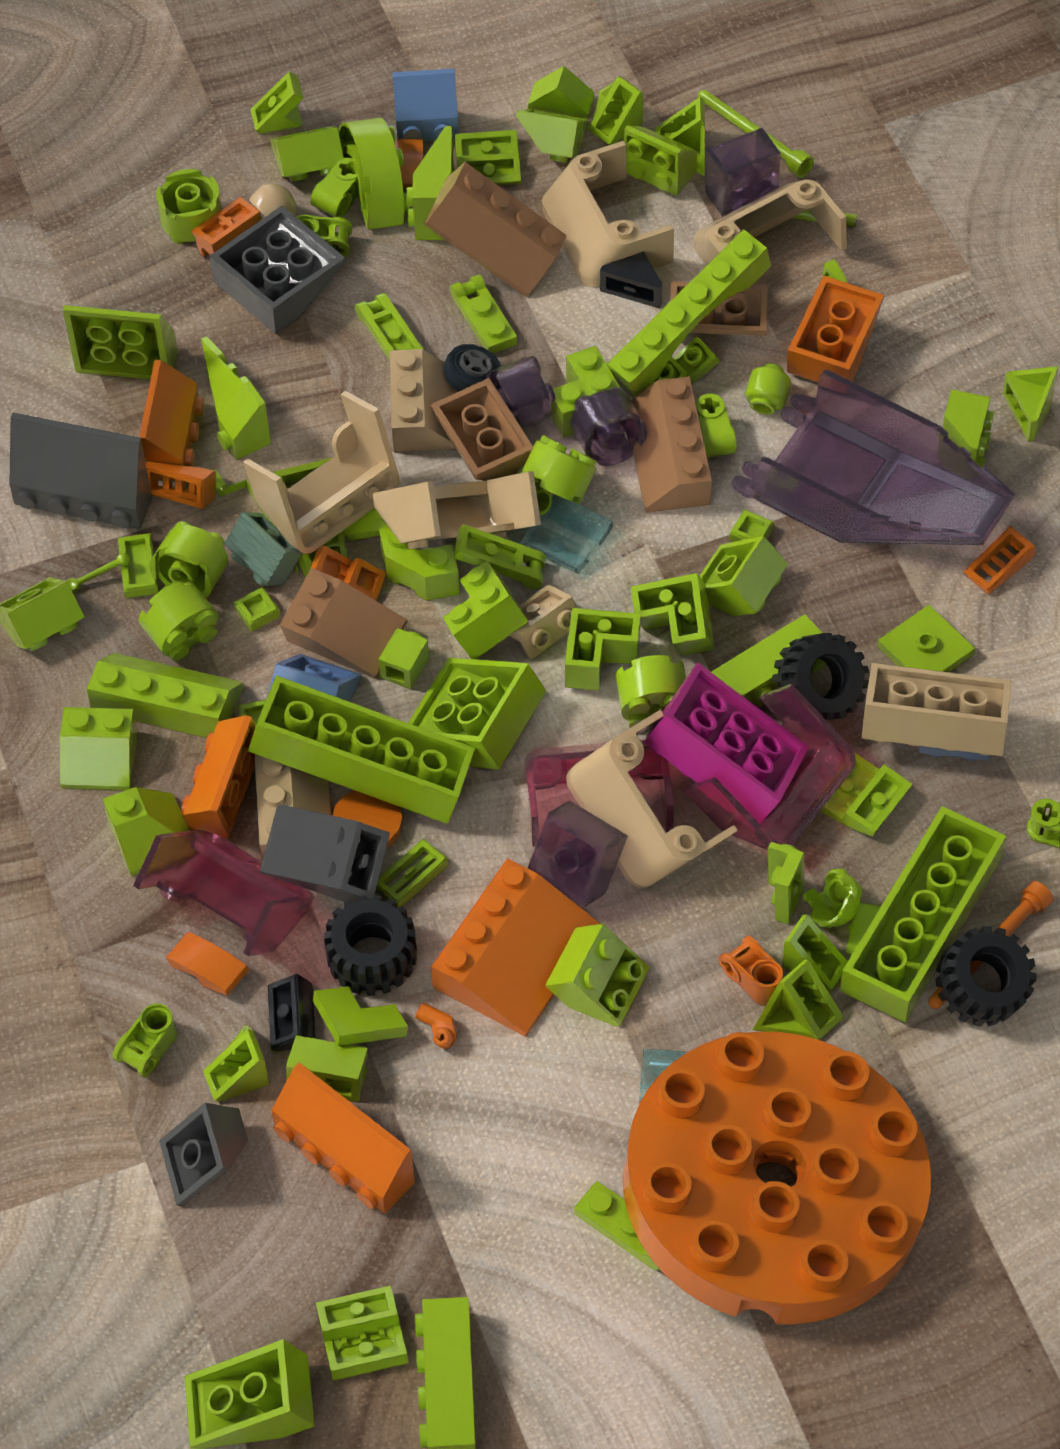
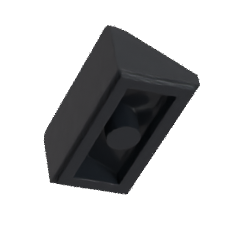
[267,974,316,1051]

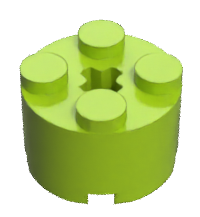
[156,169,222,244]
[521,435,597,505]
[149,521,228,598]
[138,580,218,662]
[616,655,686,728]

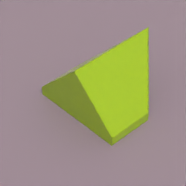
[588,76,643,145]
[655,97,705,176]
[1002,366,1058,442]
[752,959,844,1040]
[203,1024,269,1102]

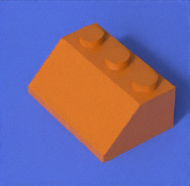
[139,360,204,480]
[181,715,257,839]

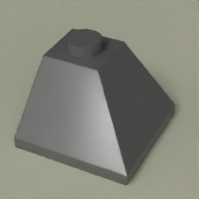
[159,1103,248,1206]

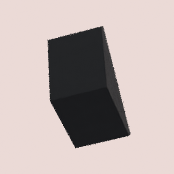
[600,252,662,309]

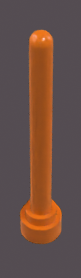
[928,881,1054,1009]

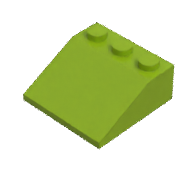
[63,305,178,380]
[408,658,546,770]

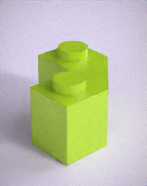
[379,528,460,601]

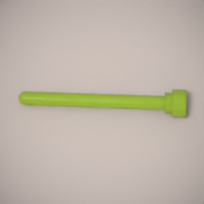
[698,90,814,178]

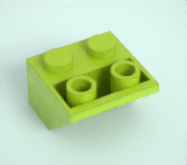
[624,125,697,196]
[939,389,995,484]
[545,924,650,1026]

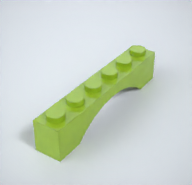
[607,229,771,398]

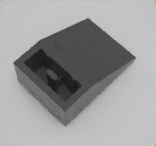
[259,804,390,903]

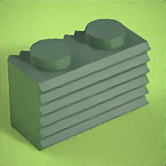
[225,512,303,587]

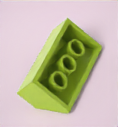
[86,653,244,738]

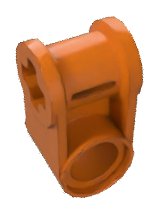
[718,935,783,1006]

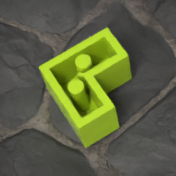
[549,345,623,438]
[442,560,529,659]
[631,573,715,656]
[565,608,641,691]

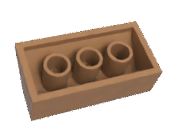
[424,162,567,297]
[625,376,712,513]

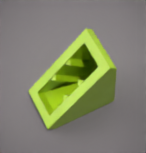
[528,66,594,118]
[782,914,848,991]

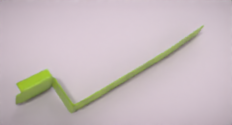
[213,469,298,575]

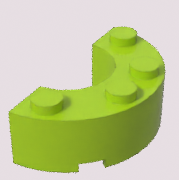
[338,117,409,230]

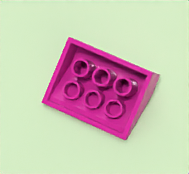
[643,663,809,828]

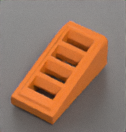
[146,461,216,509]
[963,525,1036,595]

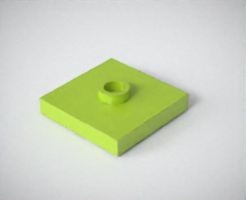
[877,605,975,672]

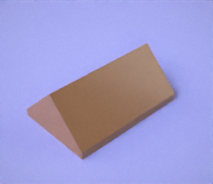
[670,281,768,336]
[430,378,533,481]

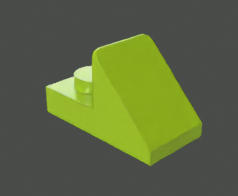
[250,72,304,134]

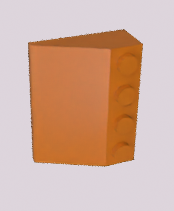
[431,858,600,1037]

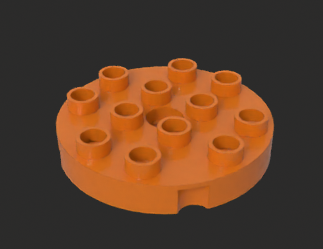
[622,1031,931,1324]

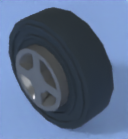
[443,344,502,392]

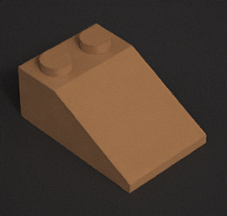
[280,568,408,679]

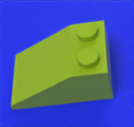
[407,126,454,240]
[184,1339,315,1449]

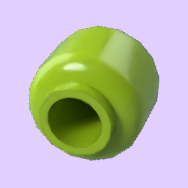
[745,363,792,415]

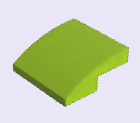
[455,130,521,185]
[811,751,912,836]
[316,1285,409,1381]

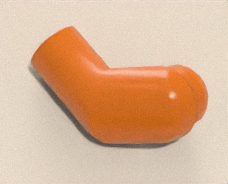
[415,1002,457,1049]

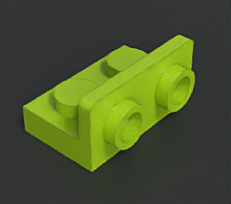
[768,842,804,925]

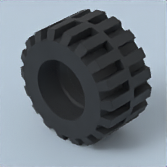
[772,633,869,722]
[324,895,417,996]
[935,926,1037,1026]

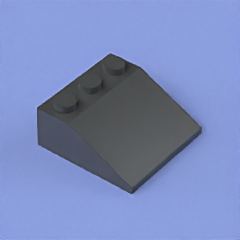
[210,206,346,334]

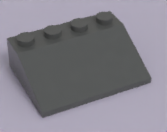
[9,412,152,530]

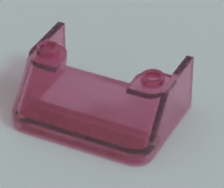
[684,684,856,850]
[524,739,674,847]
[133,830,315,956]

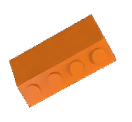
[271,1062,415,1214]

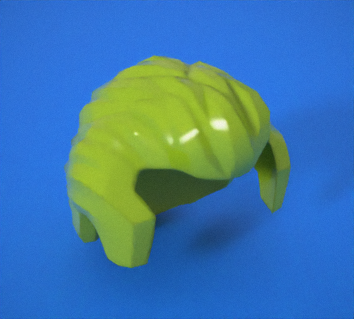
[803,868,863,928]

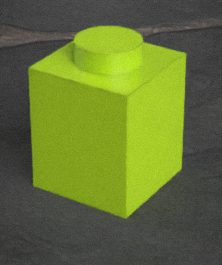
[379,628,429,690]

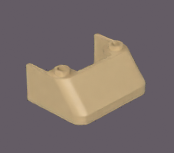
[542,141,674,287]
[694,180,847,265]
[243,391,399,554]
[373,471,541,549]
[566,709,738,889]

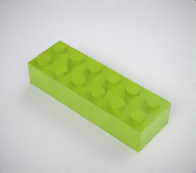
[248,675,475,824]
[840,806,1007,1023]

